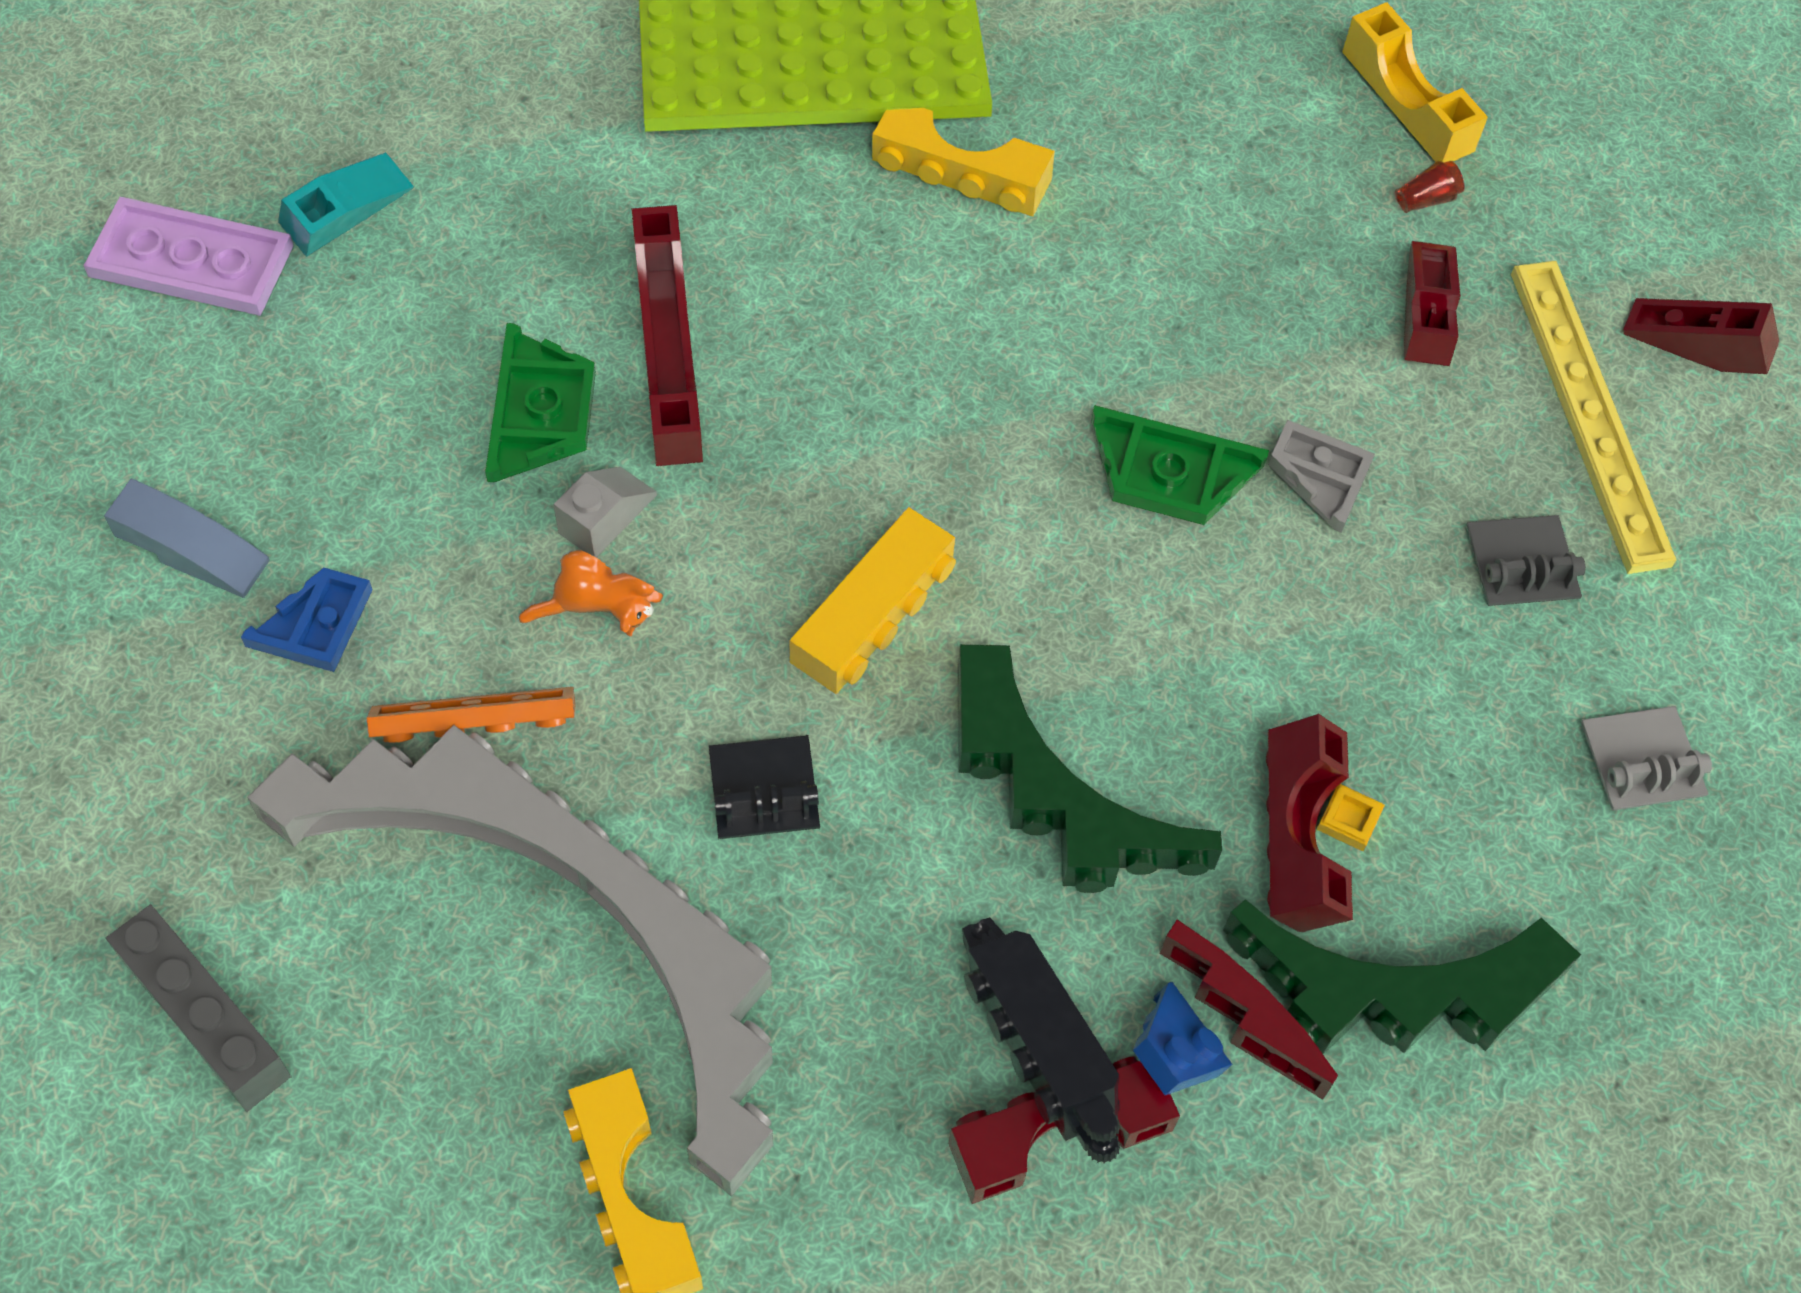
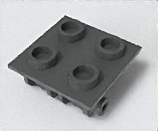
[1466,515,1586,606]

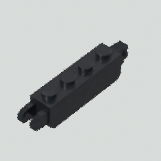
[962,917,1120,1164]

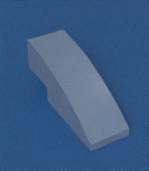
[104,478,270,598]

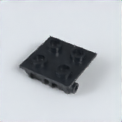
[709,735,820,839]

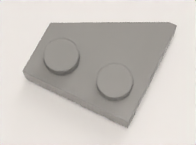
[1268,420,1375,533]

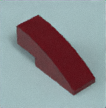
[1404,241,1461,366]

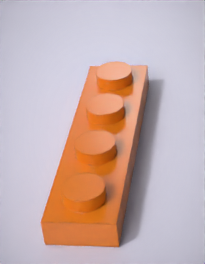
[367,687,576,743]

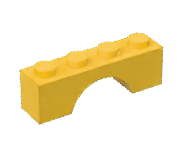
[1342,2,1488,167]
[872,108,1055,217]
[563,1068,703,1293]

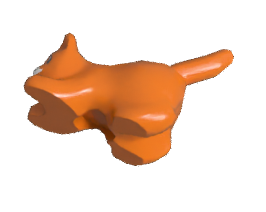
[519,550,663,637]

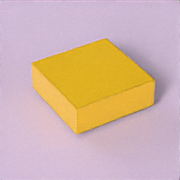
[1317,784,1385,851]

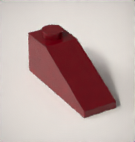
[1623,298,1780,374]

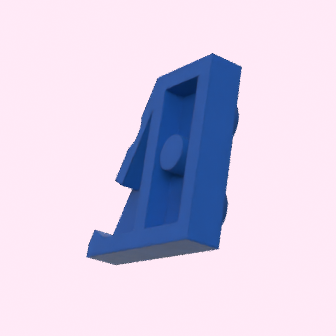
[241,568,373,672]
[1133,982,1233,1095]

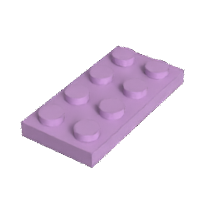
[84,197,294,316]

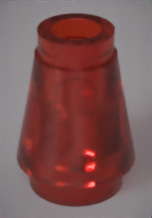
[1395,160,1465,213]

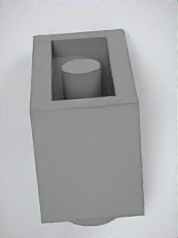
[553,467,657,558]

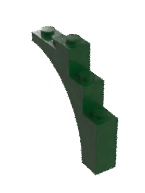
[957,644,1222,893]
[1223,899,1581,1054]

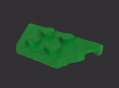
[485,323,596,483]
[1091,405,1269,525]

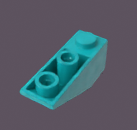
[278,152,414,257]

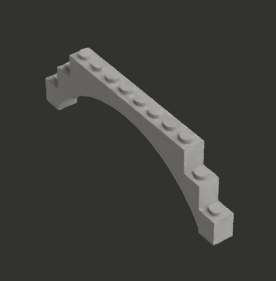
[247,725,773,1197]

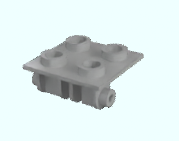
[1581,706,1712,811]

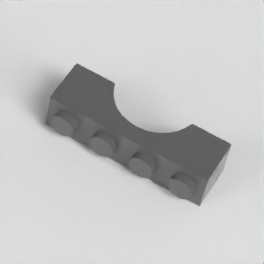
[105,904,292,1112]

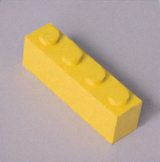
[789,507,956,694]

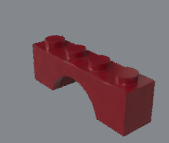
[1266,714,1353,932]
[948,1056,1180,1204]

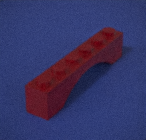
[631,205,703,466]

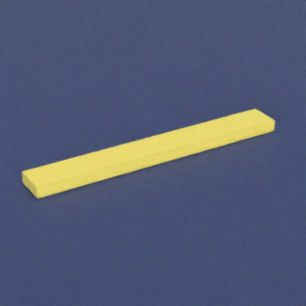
[1511,261,1676,574]

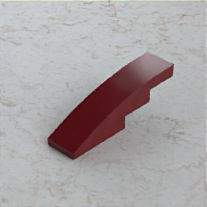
[1160,919,1338,1100]

